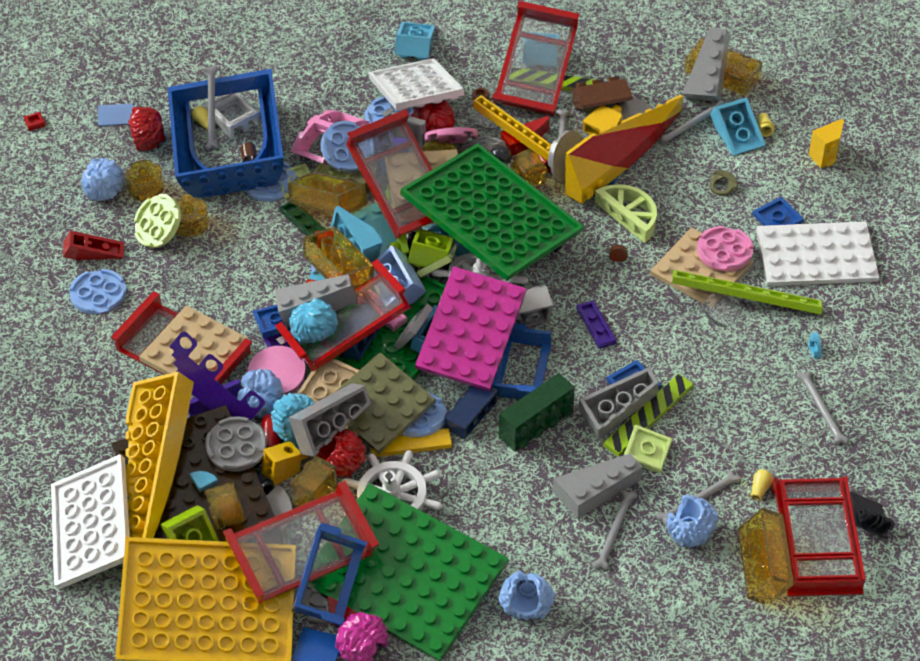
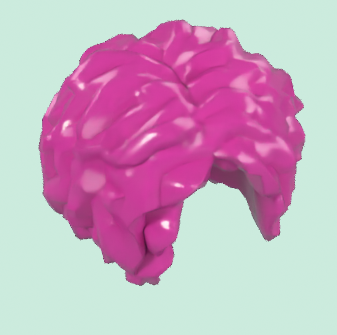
[335,612,389,661]

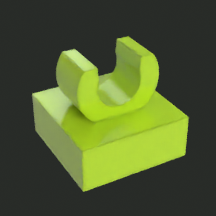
[389,234,409,256]

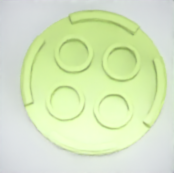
[134,194,181,248]

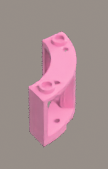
[290,110,370,165]

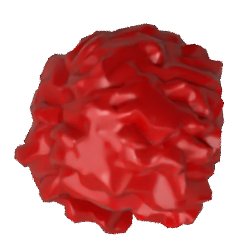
[410,100,455,133]
[128,106,166,151]
[317,429,366,478]

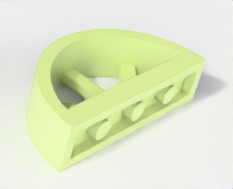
[594,184,657,243]

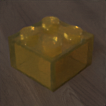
[291,455,337,517]

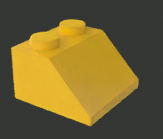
[809,119,844,168]

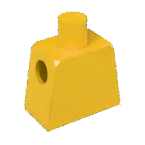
[583,104,622,135]
[261,442,308,486]

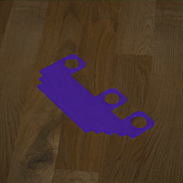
[170,331,265,421]

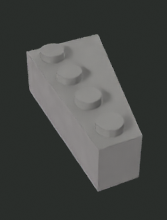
[682,28,730,102]
[275,274,358,329]
[579,367,659,440]
[288,383,371,457]
[552,453,643,519]

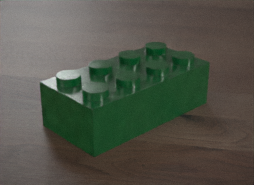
[499,373,575,452]

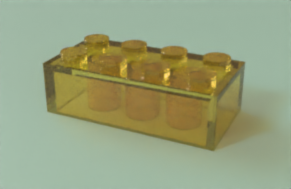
[684,38,763,96]
[288,172,367,215]
[303,226,374,290]
[738,508,794,604]

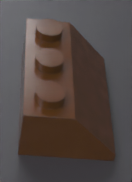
[571,76,633,109]

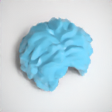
[289,298,338,345]
[271,393,316,444]

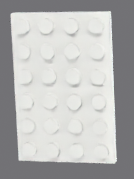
[368,58,464,111]
[756,222,879,286]
[51,454,130,589]

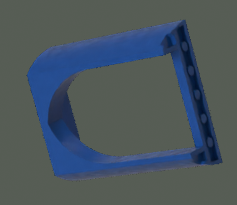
[167,69,284,198]

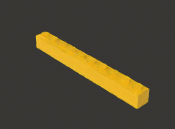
[473,95,551,161]

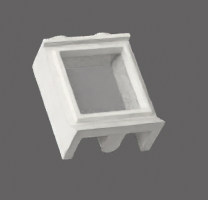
[207,93,261,139]

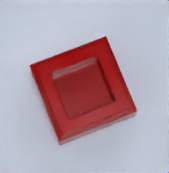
[23,112,46,131]

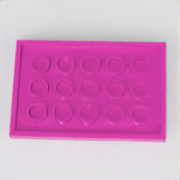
[415,266,527,392]

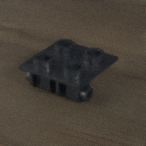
[850,492,895,539]

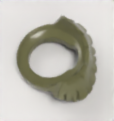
[710,170,738,196]

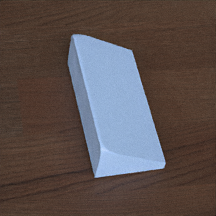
[98,104,133,126]

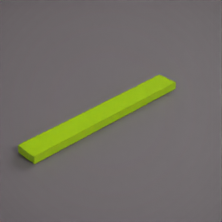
[672,270,823,315]

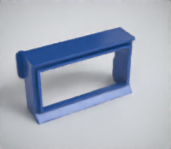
[492,323,552,399]
[291,523,367,627]

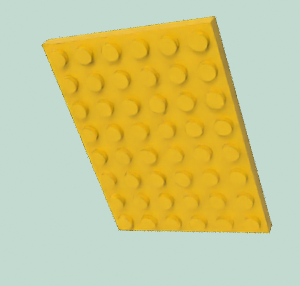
[115,537,296,661]

